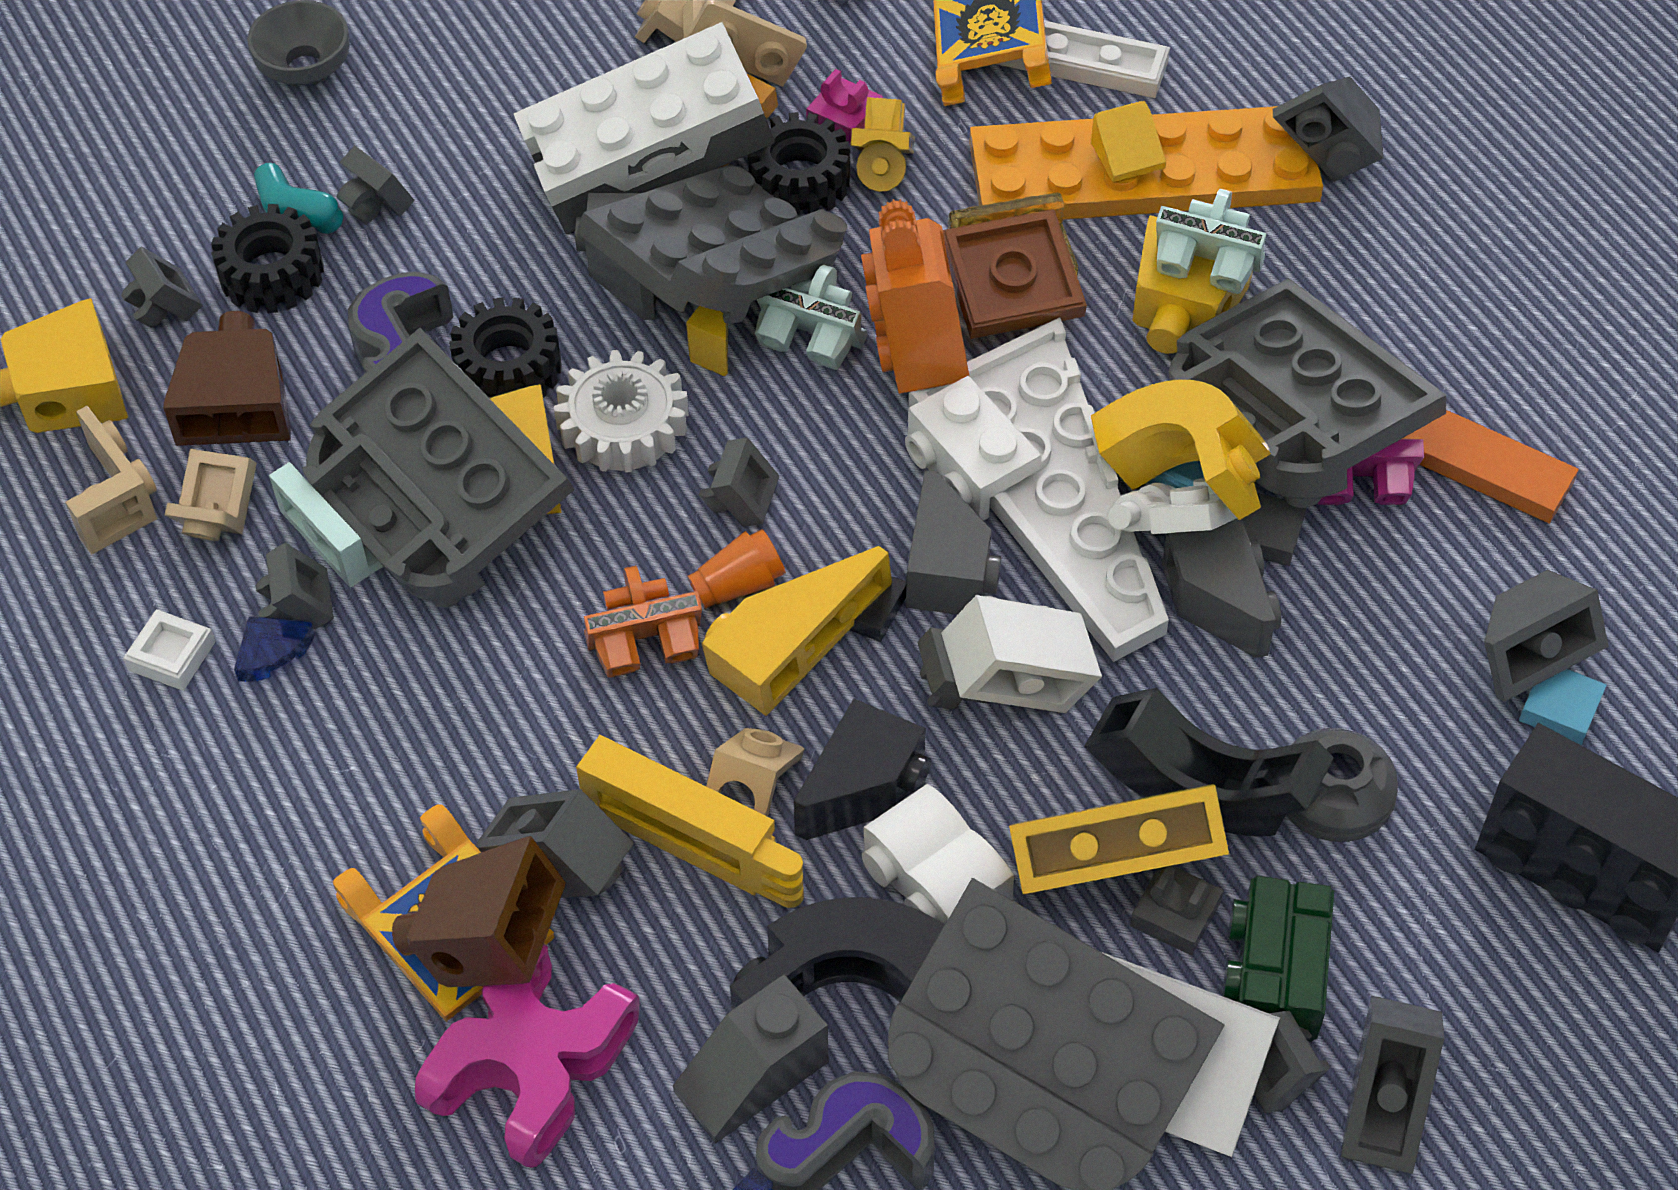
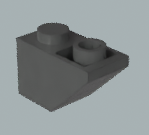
[1273,77,1384,182]
[1162,518,1281,658]

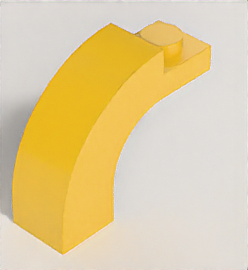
[1091,380,1271,520]

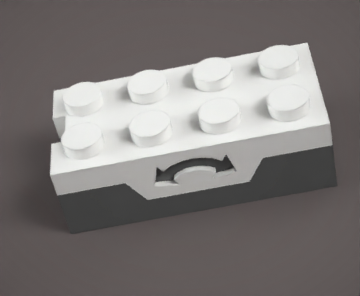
[514,22,775,234]

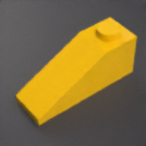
[702,546,892,716]

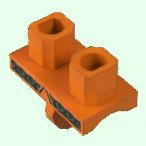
[584,565,702,678]

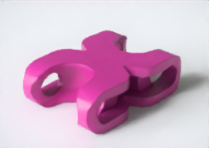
[415,944,640,1168]

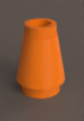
[687,529,786,609]

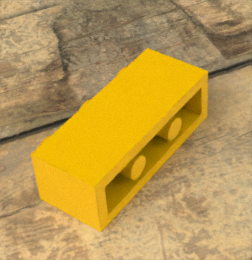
[1009,784,1229,894]

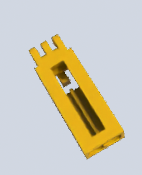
[576,734,804,908]

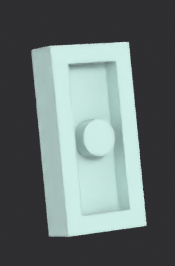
[269,462,383,588]

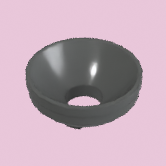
[247,0,350,86]
[1286,728,1398,842]

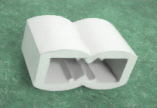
[862,784,1014,925]

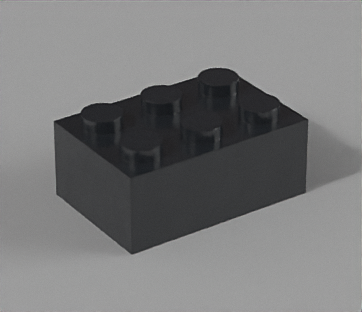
[1474,723,1678,953]

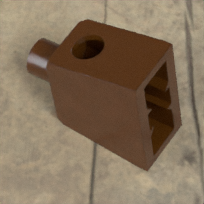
[163,311,291,446]
[392,836,566,987]

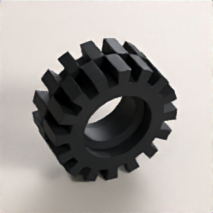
[748,112,850,216]
[211,204,324,313]
[449,297,562,398]

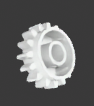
[554,350,689,472]

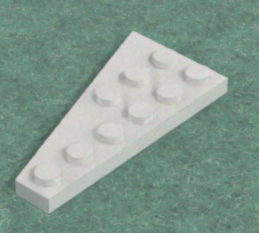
[909,318,1169,662]

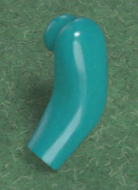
[254,163,344,234]

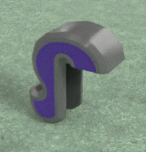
[348,272,454,374]
[756,1071,935,1190]

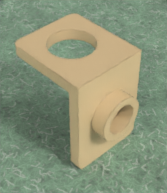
[706,728,804,817]

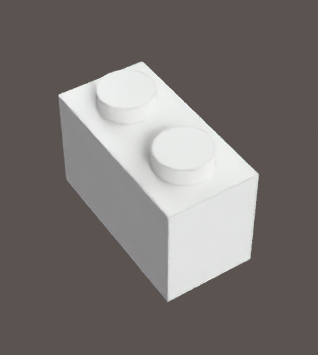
[941,595,1102,713]

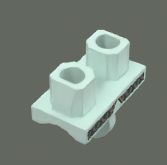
[1156,188,1266,294]
[755,265,868,370]

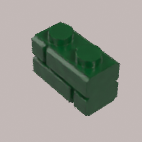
[1222,875,1335,1042]

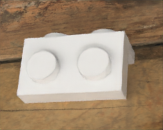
[905,376,1041,521]

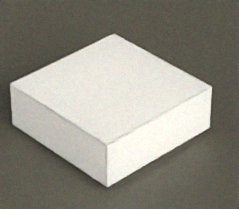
[123,609,216,691]

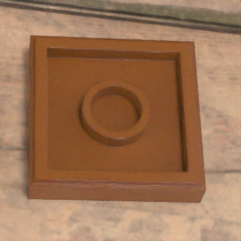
[943,209,1087,339]

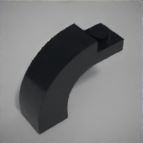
[1084,687,1334,836]
[729,897,945,1010]

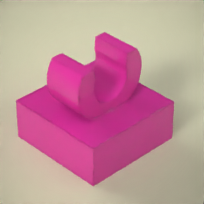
[806,69,883,145]

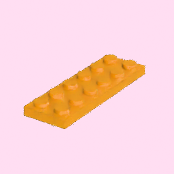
[969,106,1323,223]

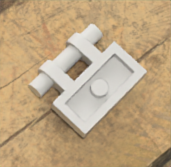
[1108,478,1237,534]

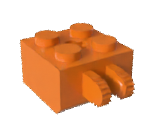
[861,199,970,394]

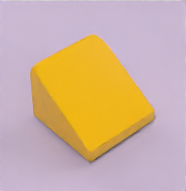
[1091,101,1166,182]
[686,306,728,376]

